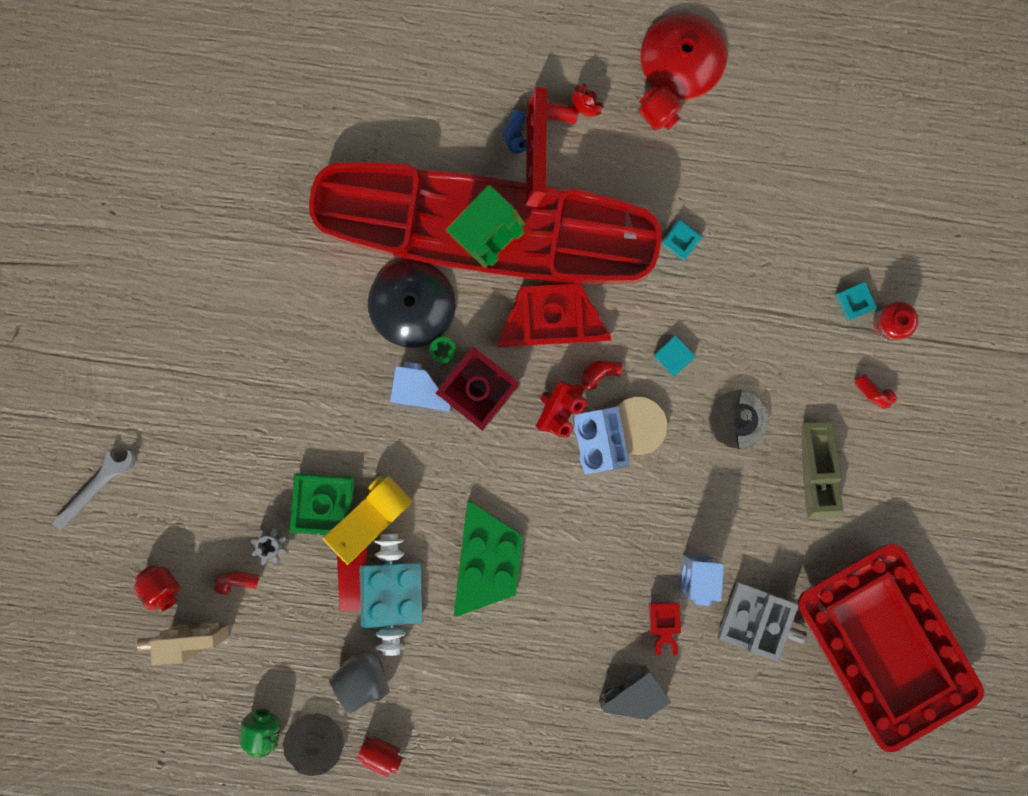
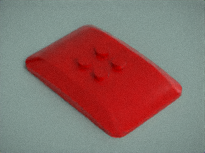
[798,544,984,753]

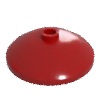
[640,13,727,100]

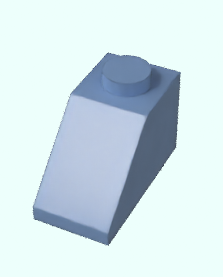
[390,362,452,412]

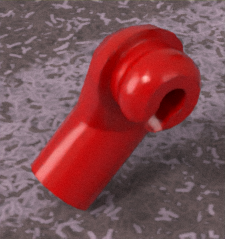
[854,374,897,409]
[214,571,259,595]

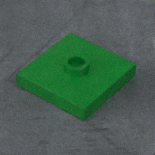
[289,473,355,536]

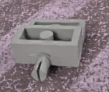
[717,581,807,662]

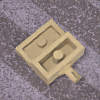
[137,621,229,666]

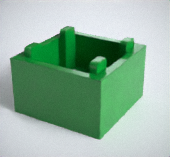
[446,185,526,268]

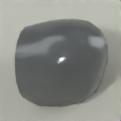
[329,651,390,715]

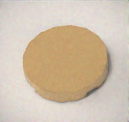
[616,397,668,455]

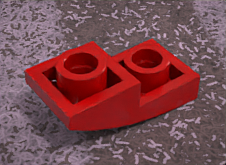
[337,547,368,612]

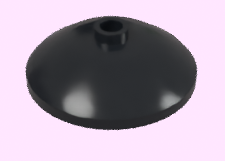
[368,260,456,348]

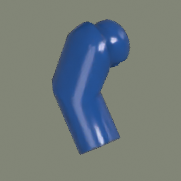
[503,110,527,154]

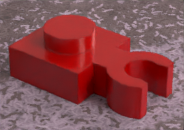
[648,602,681,656]

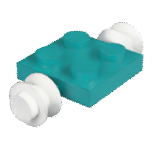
[360,533,422,656]

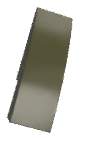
[802,422,844,518]

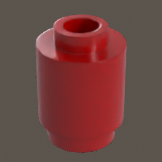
[356,737,403,778]

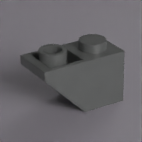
[598,666,671,720]

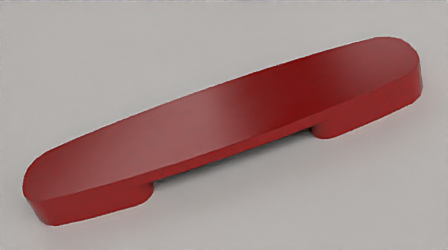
[309,162,662,285]

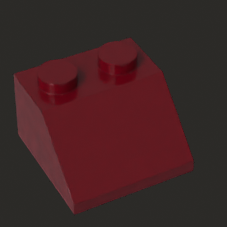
[436,346,520,431]

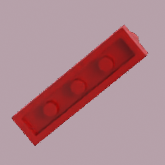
[525,87,578,207]

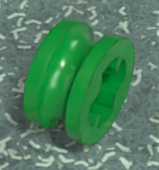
[430,337,457,364]

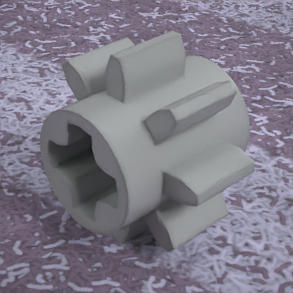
[251,528,289,565]

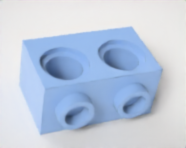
[573,407,630,474]
[680,555,724,606]

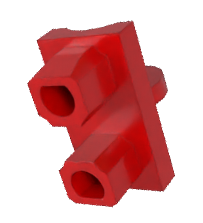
[535,380,587,438]

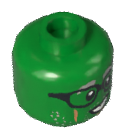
[239,708,281,758]

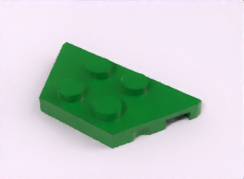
[454,501,523,616]

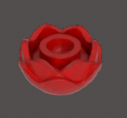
[571,83,603,117]

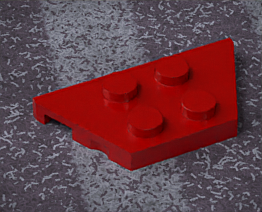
[497,283,611,348]

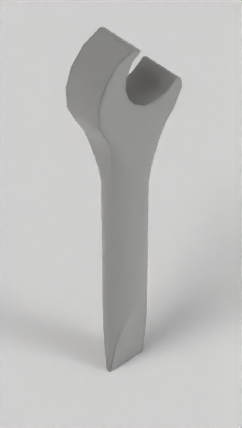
[52,450,136,531]

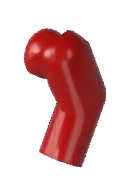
[581,360,622,390]

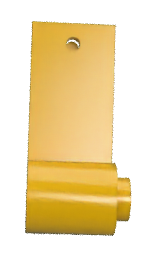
[322,475,414,565]

